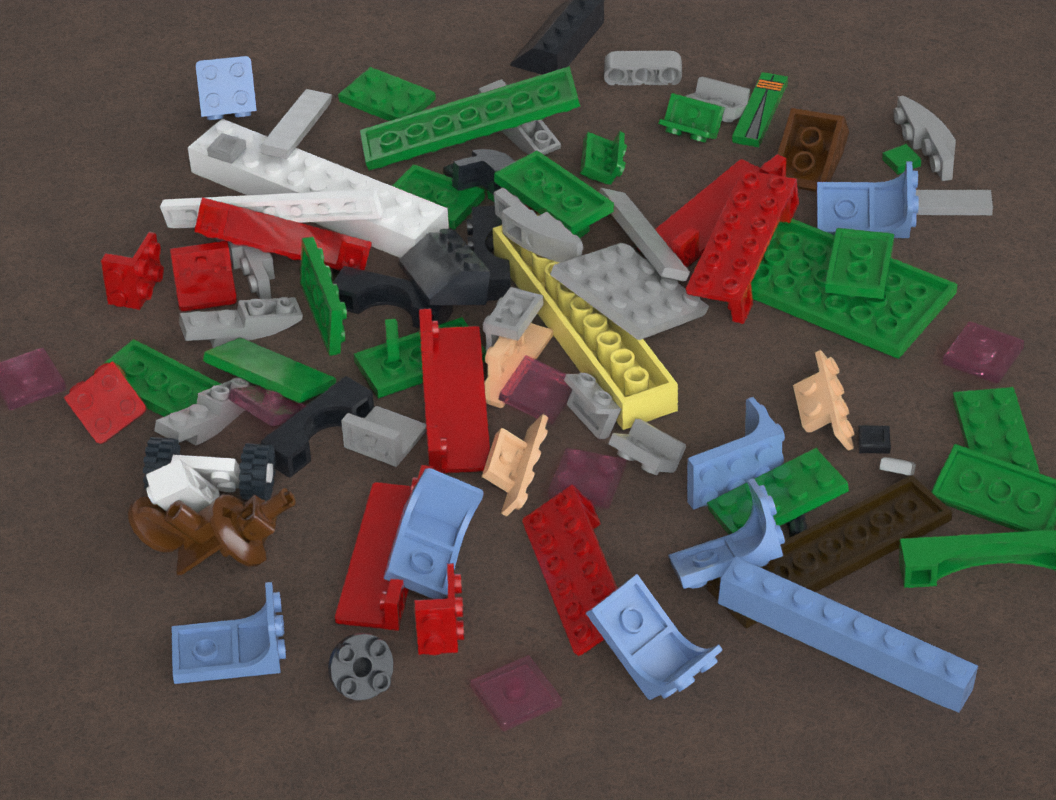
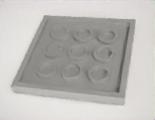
[550,243,709,340]

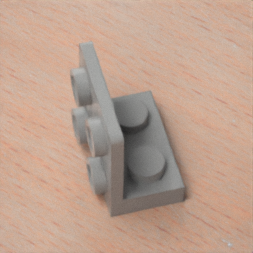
[483,287,544,351]
[341,406,426,467]

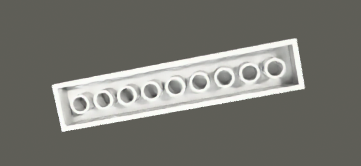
[188,119,449,258]

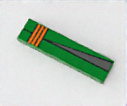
[732,72,788,148]

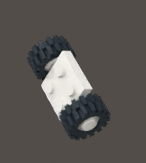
[143,437,276,501]

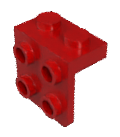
[101,232,164,310]
[170,241,237,311]
[64,361,147,444]
[415,563,464,655]

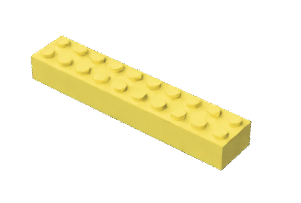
[493,213,678,430]

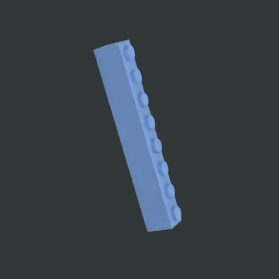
[718,557,978,712]

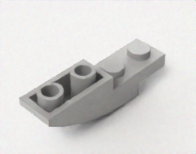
[478,79,561,155]
[893,96,956,181]
[494,187,583,263]
[216,238,275,299]
[179,297,303,348]
[154,378,260,446]

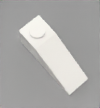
[146,459,220,512]

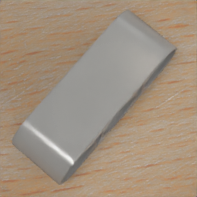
[604,51,682,85]

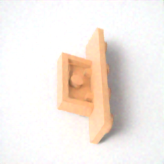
[484,323,553,408]
[793,350,855,451]
[482,414,548,516]

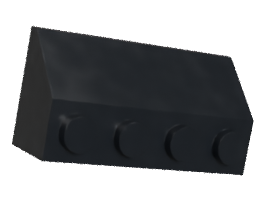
[510,0,604,75]
[398,229,490,305]

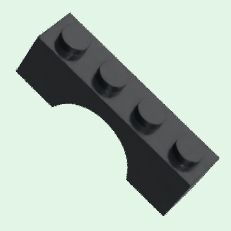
[467,206,511,301]
[333,266,453,328]
[261,376,374,478]

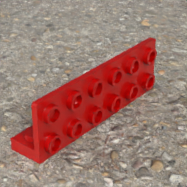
[637,154,786,268]
[686,170,799,324]
[194,197,372,271]
[419,309,490,473]
[335,465,434,631]
[522,484,617,656]

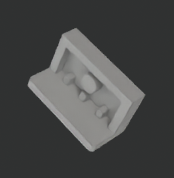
[686,76,750,122]
[564,373,621,439]
[608,419,686,475]

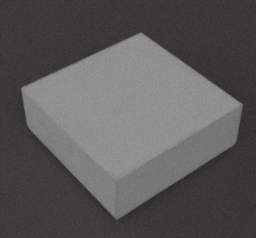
[207,133,246,164]
[879,457,916,475]

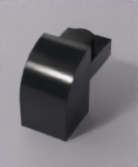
[452,149,516,195]

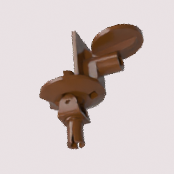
[128,488,296,575]

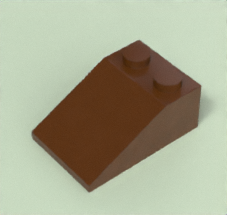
[778,108,849,192]

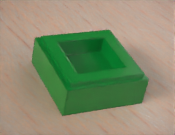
[882,144,921,175]
[385,319,400,362]

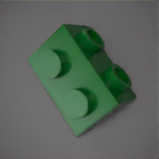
[658,93,725,143]
[580,131,627,185]

